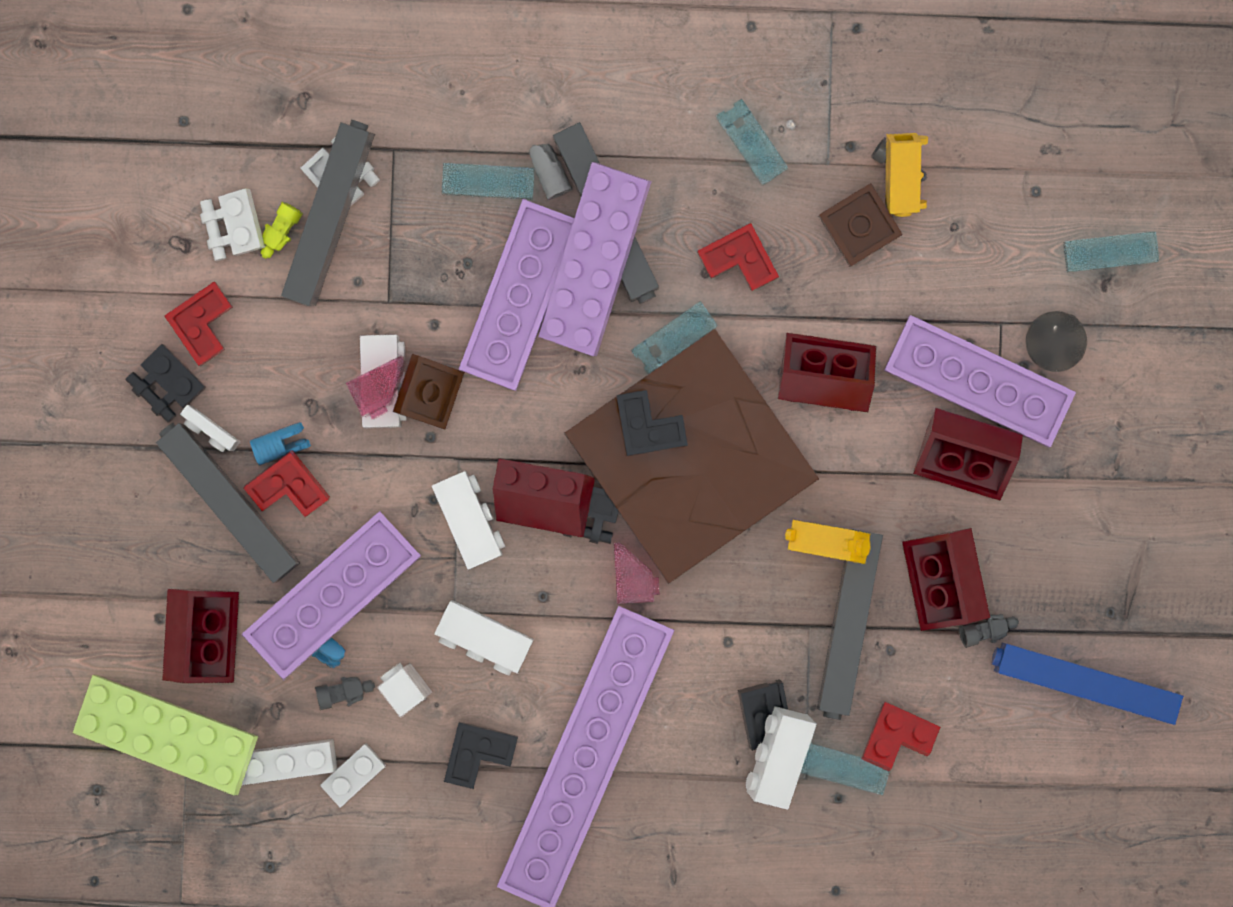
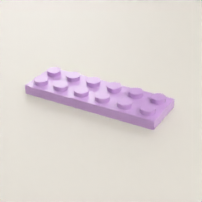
[538,162,652,356]
[459,199,575,391]
[884,315,1076,448]
[242,511,421,681]

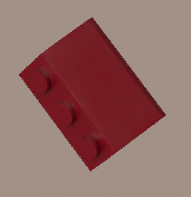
[778,333,876,413]
[913,408,1023,501]
[492,458,595,538]
[902,528,990,631]
[162,589,239,683]

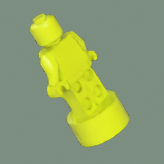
[260,201,303,259]

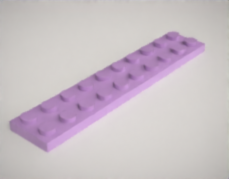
[497,605,674,907]

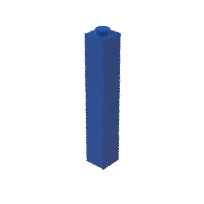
[991,642,1183,725]

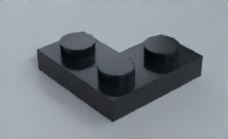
[616,390,688,456]
[444,721,518,789]

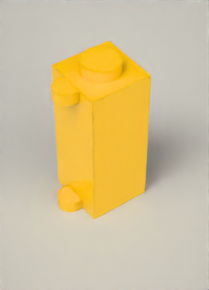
[885,133,928,217]
[785,520,871,564]

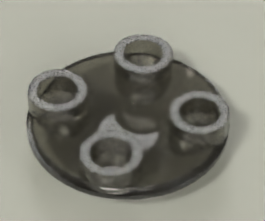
[1026,311,1087,372]

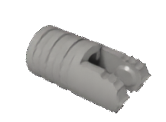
[529,144,572,200]

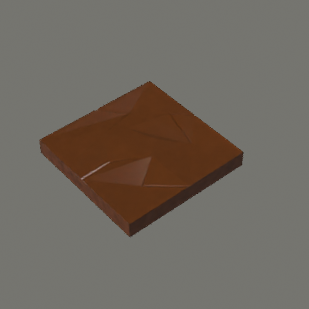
[564,329,819,584]

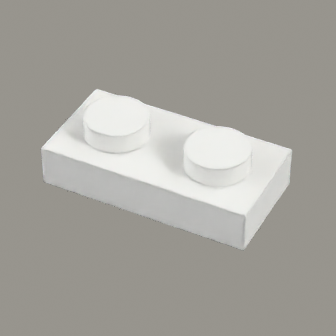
[180,405,241,452]
[320,743,386,808]

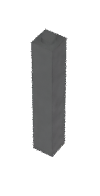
[281,119,375,307]
[553,122,659,304]
[156,423,300,583]
[817,529,883,720]

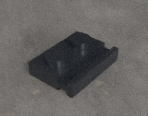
[738,679,788,751]

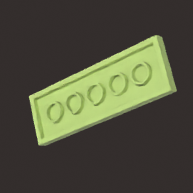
[73,675,258,795]

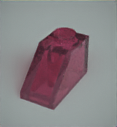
[346,356,407,420]
[614,542,660,604]

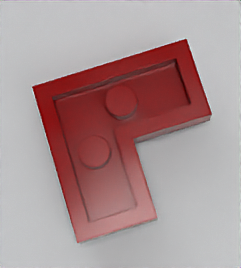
[697,223,779,292]
[164,282,233,366]
[243,450,330,517]
[861,702,941,771]

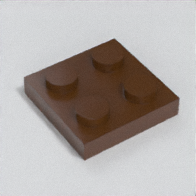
[819,183,903,267]
[393,354,465,430]

